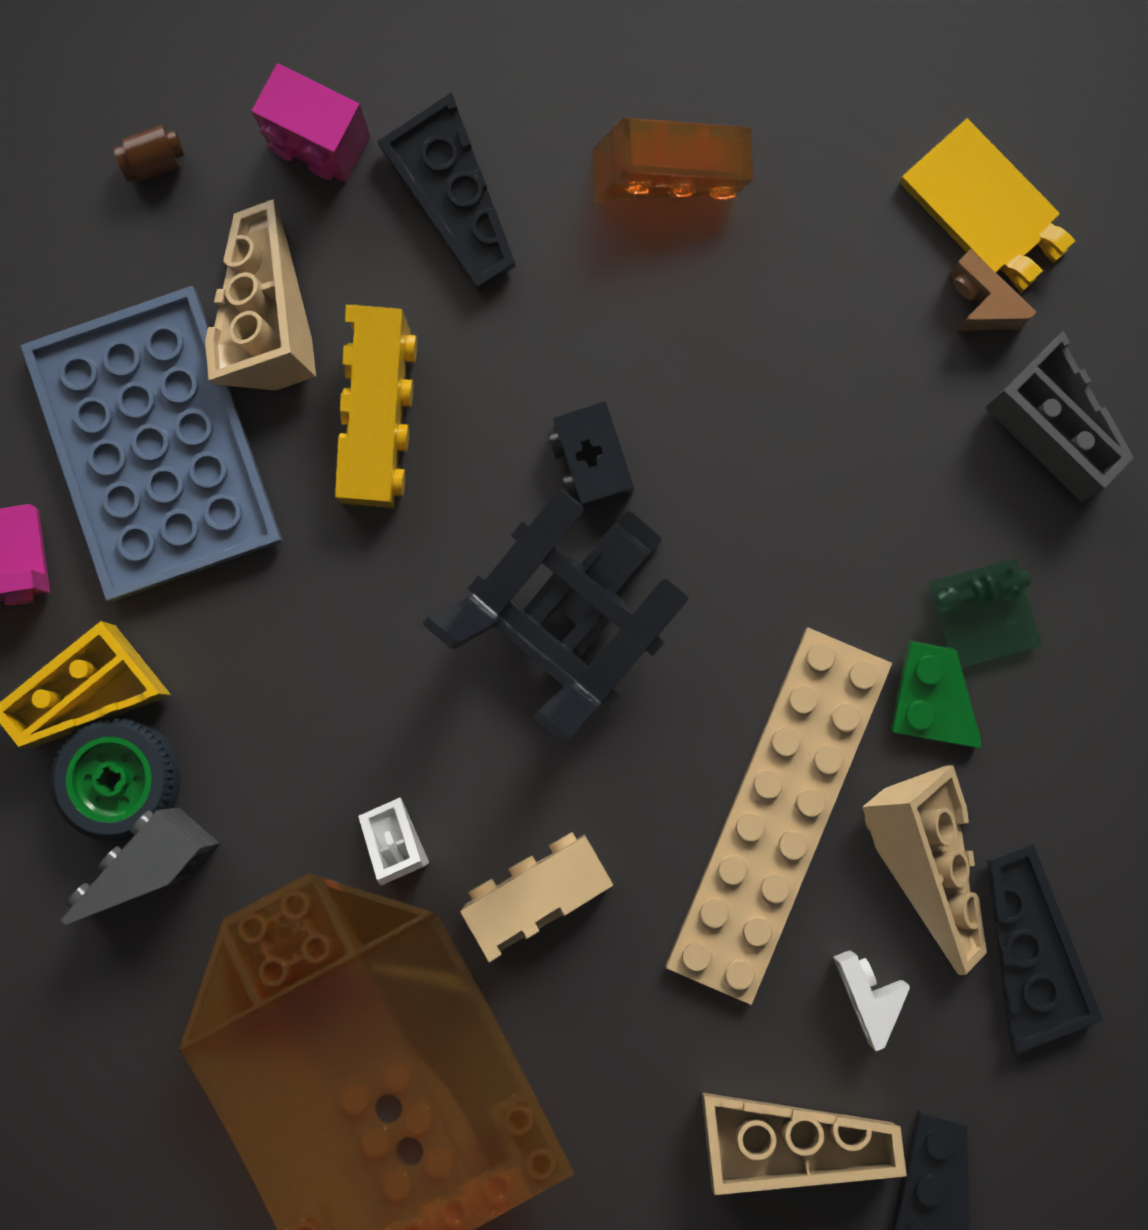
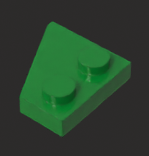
[890,640,981,748]

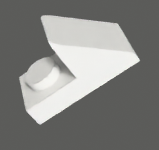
[833,950,910,1051]

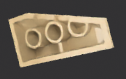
[205,199,316,390]
[862,765,987,975]

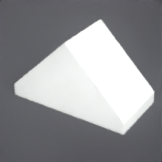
[358,798,429,886]

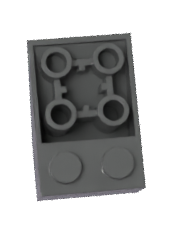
[60,807,219,925]

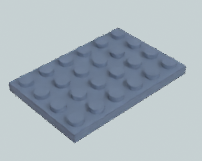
[20,285,283,602]

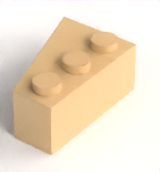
[460,832,613,962]

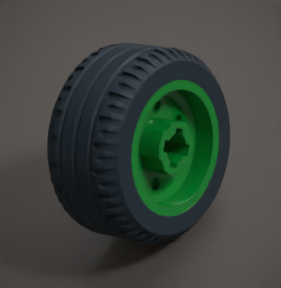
[50,718,181,841]

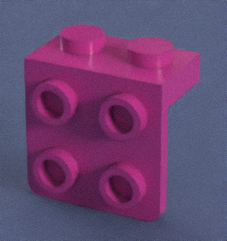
[0,504,50,605]

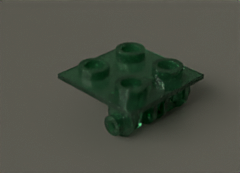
[928,558,1042,668]

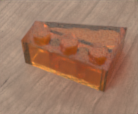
[593,117,753,201]

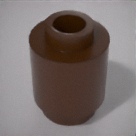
[113,124,185,182]

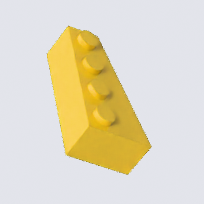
[335,304,417,508]

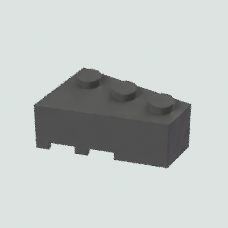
[985,330,1134,503]

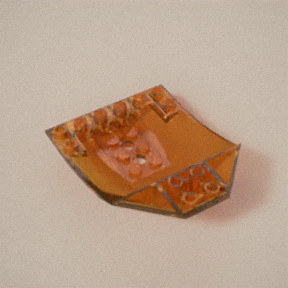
[178,873,575,1230]

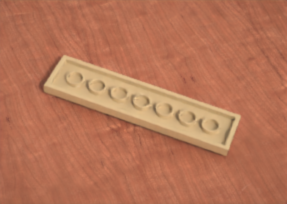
[665,628,892,1005]

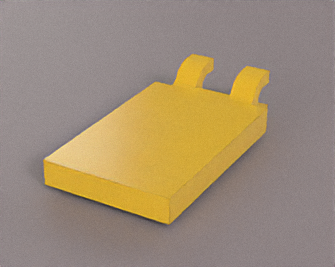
[899,118,1076,293]

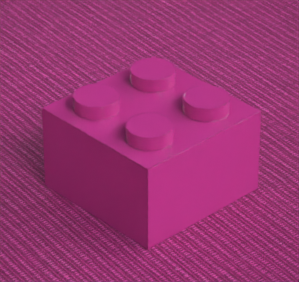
[251,63,370,182]

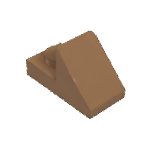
[948,249,1036,331]

